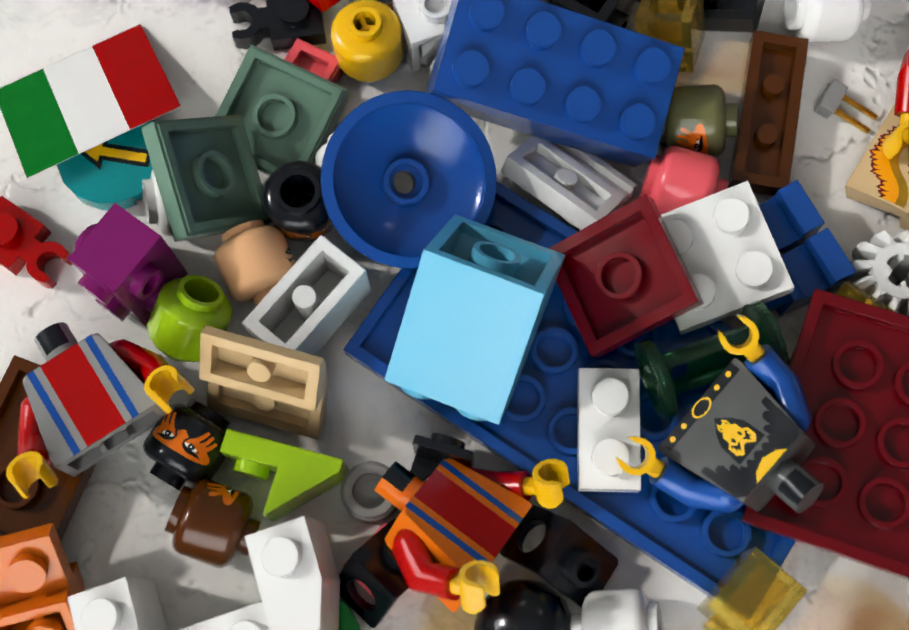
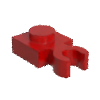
[0,196,72,289]

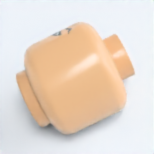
[214,220,296,307]

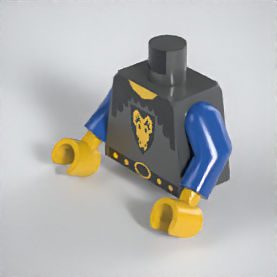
[615,314,824,513]

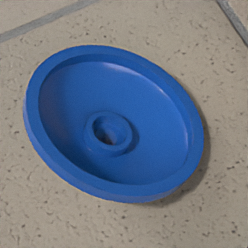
[320,90,497,268]

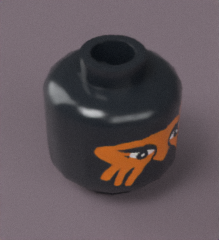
[263,160,334,242]
[143,398,231,491]

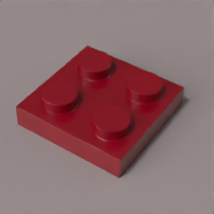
[548,194,704,358]

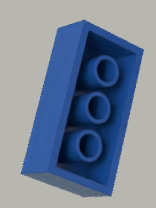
[426,0,685,167]

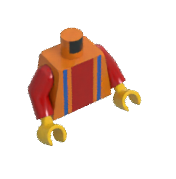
[374,458,570,614]

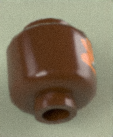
[165,479,261,568]

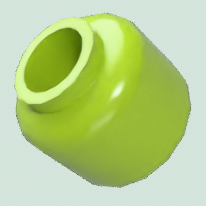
[147,275,233,363]

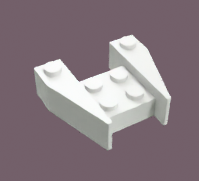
[68,516,340,630]

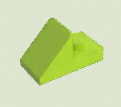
[220,428,349,522]

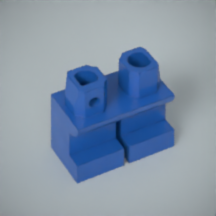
[746,180,856,318]

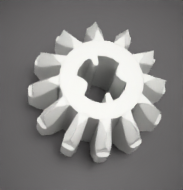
[843,230,909,316]

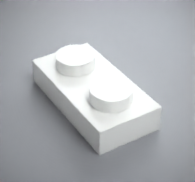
[577,368,641,493]

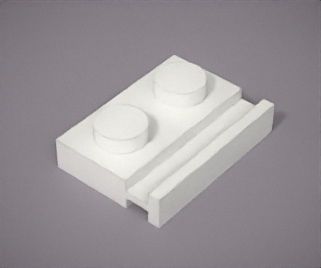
[500,135,637,230]

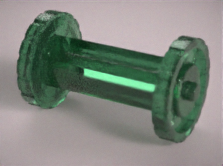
[635,301,789,420]

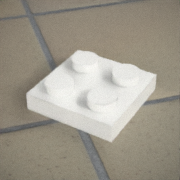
[661,181,795,335]

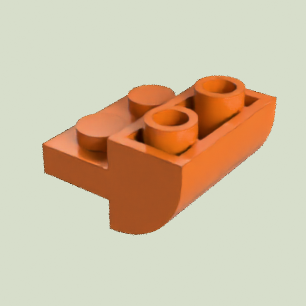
[0,523,85,630]

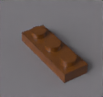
[728,30,809,196]

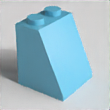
[384,214,566,425]

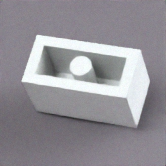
[242,235,371,355]

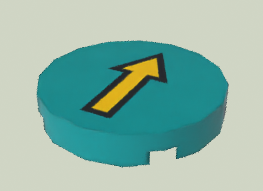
[57,119,155,210]

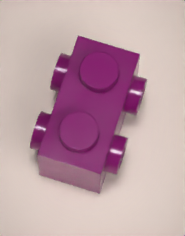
[68,203,188,326]

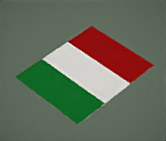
[0,24,181,178]

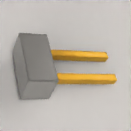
[813,79,878,134]

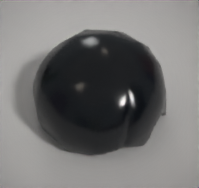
[474,579,571,630]

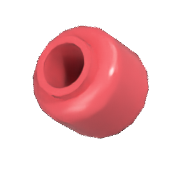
[640,145,729,214]

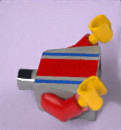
[6,322,194,499]

